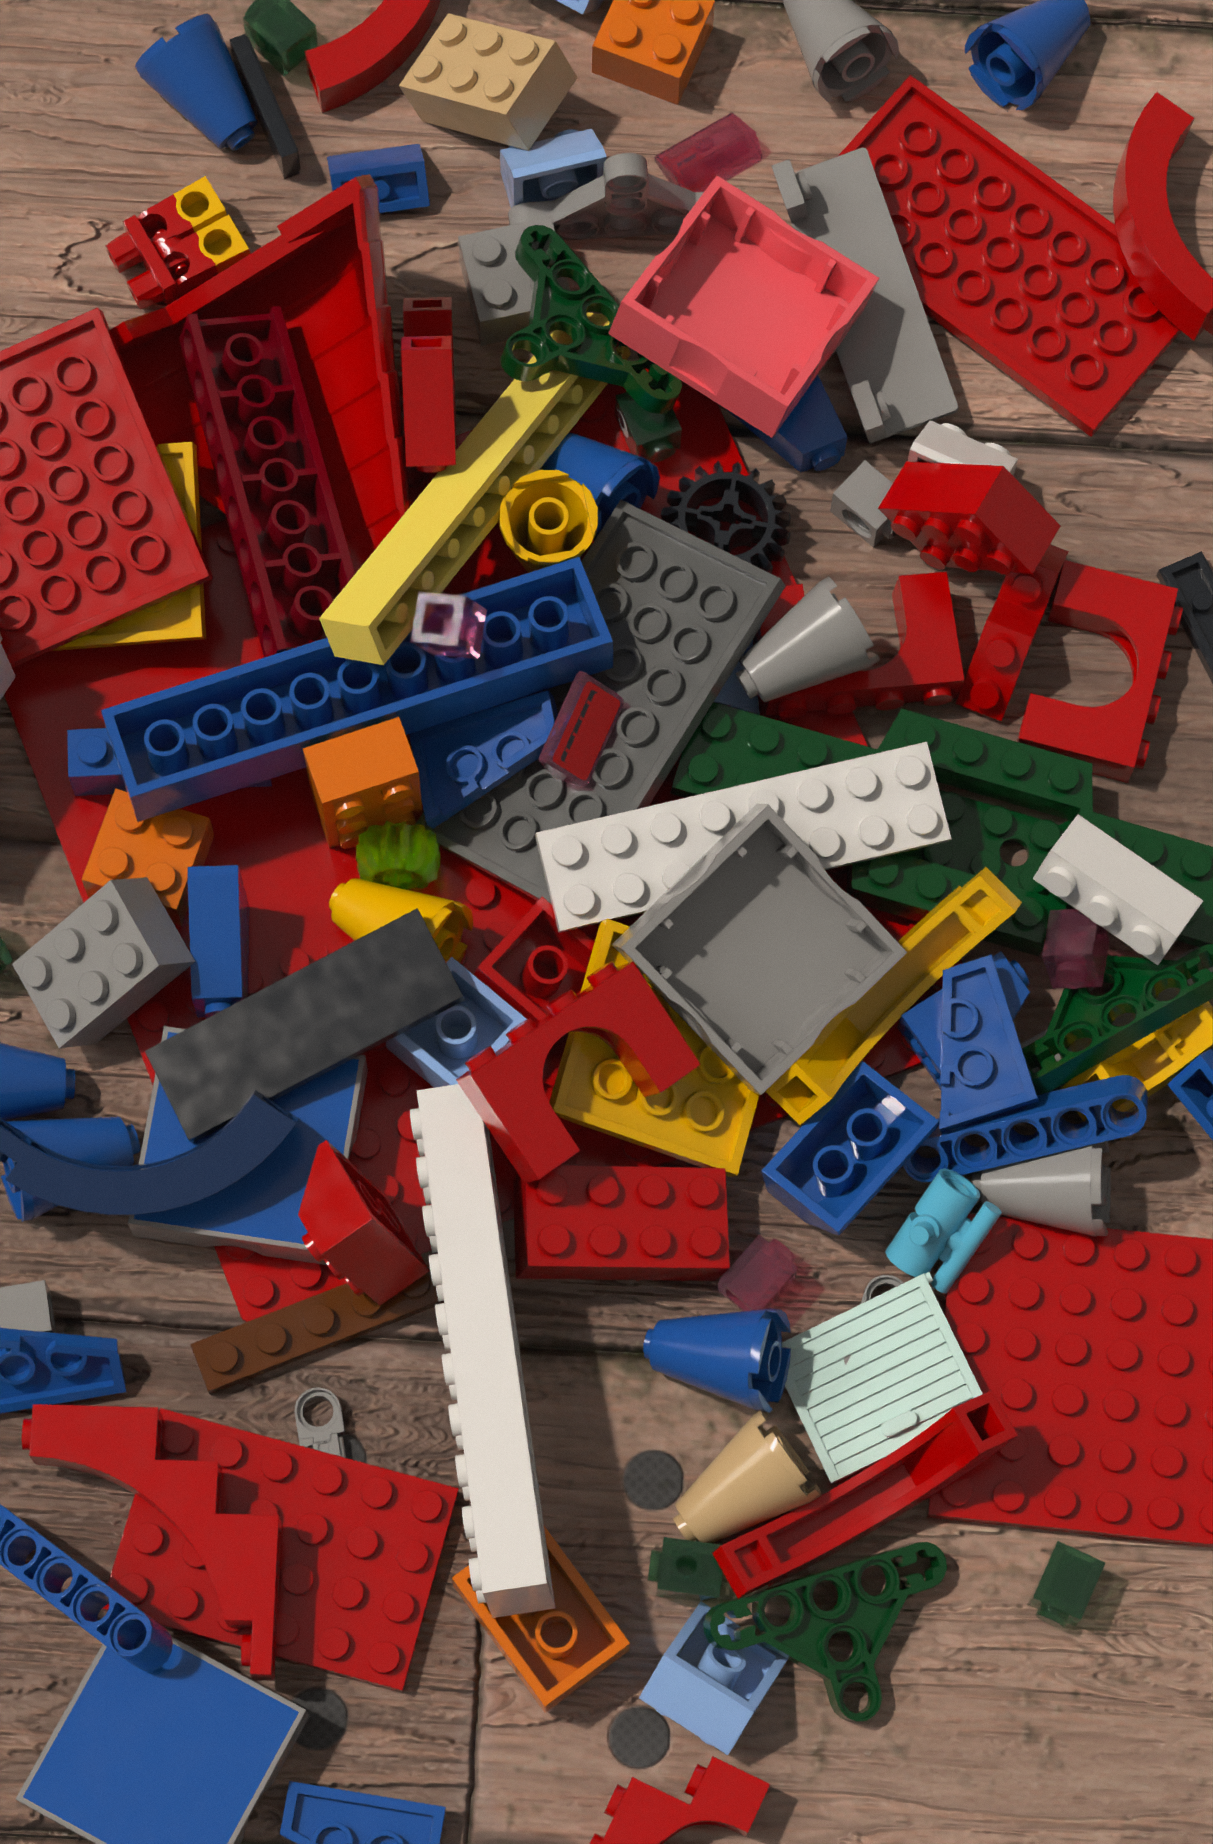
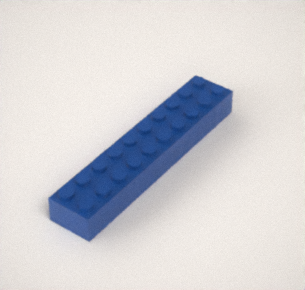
[101,557,613,822]

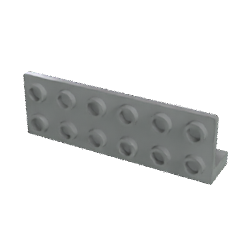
[772,148,959,444]

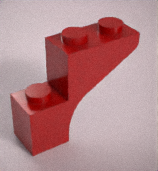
[956,544,1069,721]
[590,1756,770,1844]

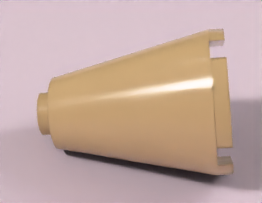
[673,1410,822,1546]

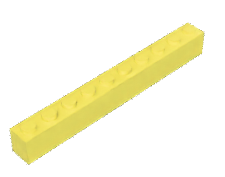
[319,312,631,665]

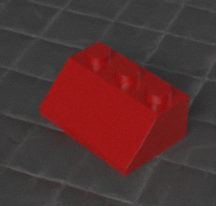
[298,1140,430,1306]

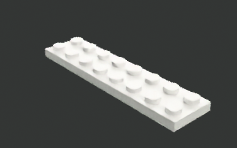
[535,742,951,933]

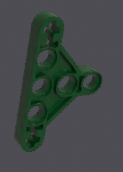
[500,225,682,414]
[1022,935,1213,1095]
[703,1542,947,1722]

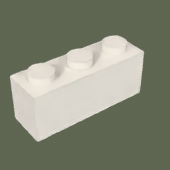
[1033,814,1203,965]

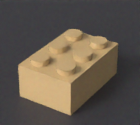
[399,13,578,151]

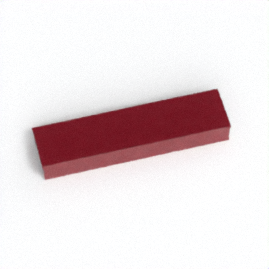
[179,306,355,658]

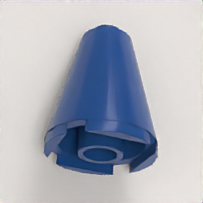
[965,0,1090,110]
[135,13,258,151]
[539,432,660,541]
[0,1042,75,1121]
[1,1117,140,1222]
[643,1308,791,1413]

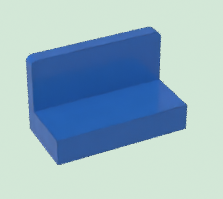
[327,144,430,213]

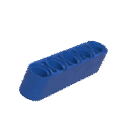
[903,1075,1148,1182]
[0,1504,173,1671]

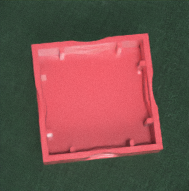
[608,176,880,438]

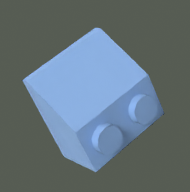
[500,129,607,208]
[639,1601,788,1755]

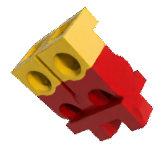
[106,176,250,309]

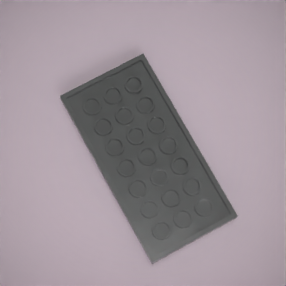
[413,500,786,904]

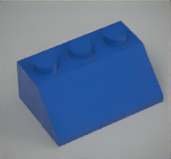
[761,1061,939,1236]

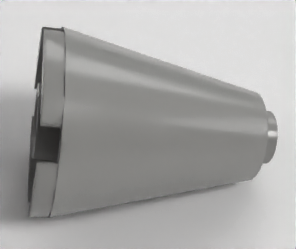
[783,0,899,102]
[735,576,880,702]
[972,1141,1111,1237]

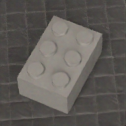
[12,877,195,1049]

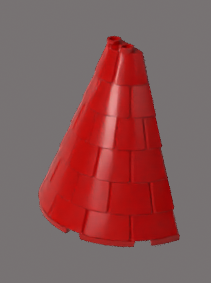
[111,174,412,574]

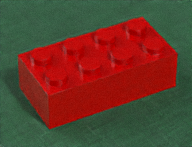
[513,1165,730,1281]

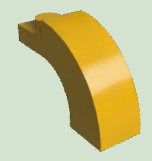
[1060,1001,1213,1121]

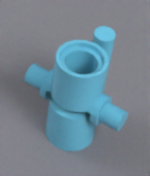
[885,1168,1002,1294]

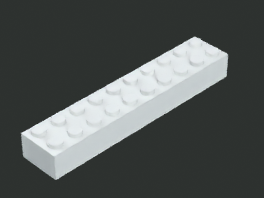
[410,1084,555,1618]

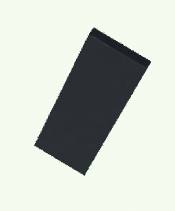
[145,908,465,1143]

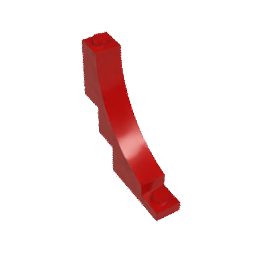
[22,1404,282,1681]

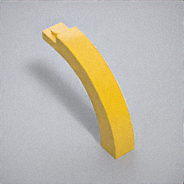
[766,867,1022,1125]

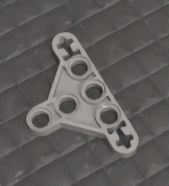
[508,153,704,241]

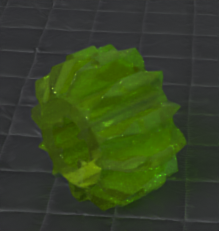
[356,821,440,891]

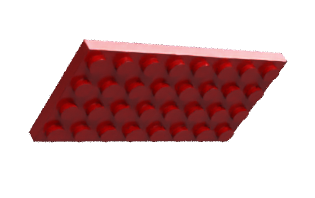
[837,75,1182,437]

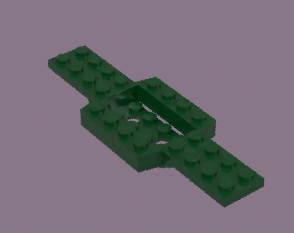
[670,702,1213,956]

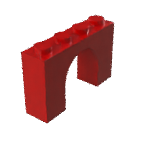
[401,297,456,473]
[1017,560,1183,783]
[753,572,965,719]
[456,961,701,1183]

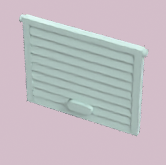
[782,1272,983,1484]

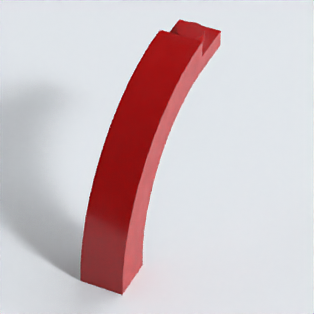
[305,0,441,113]
[1113,92,1213,341]
[712,1390,1018,1599]

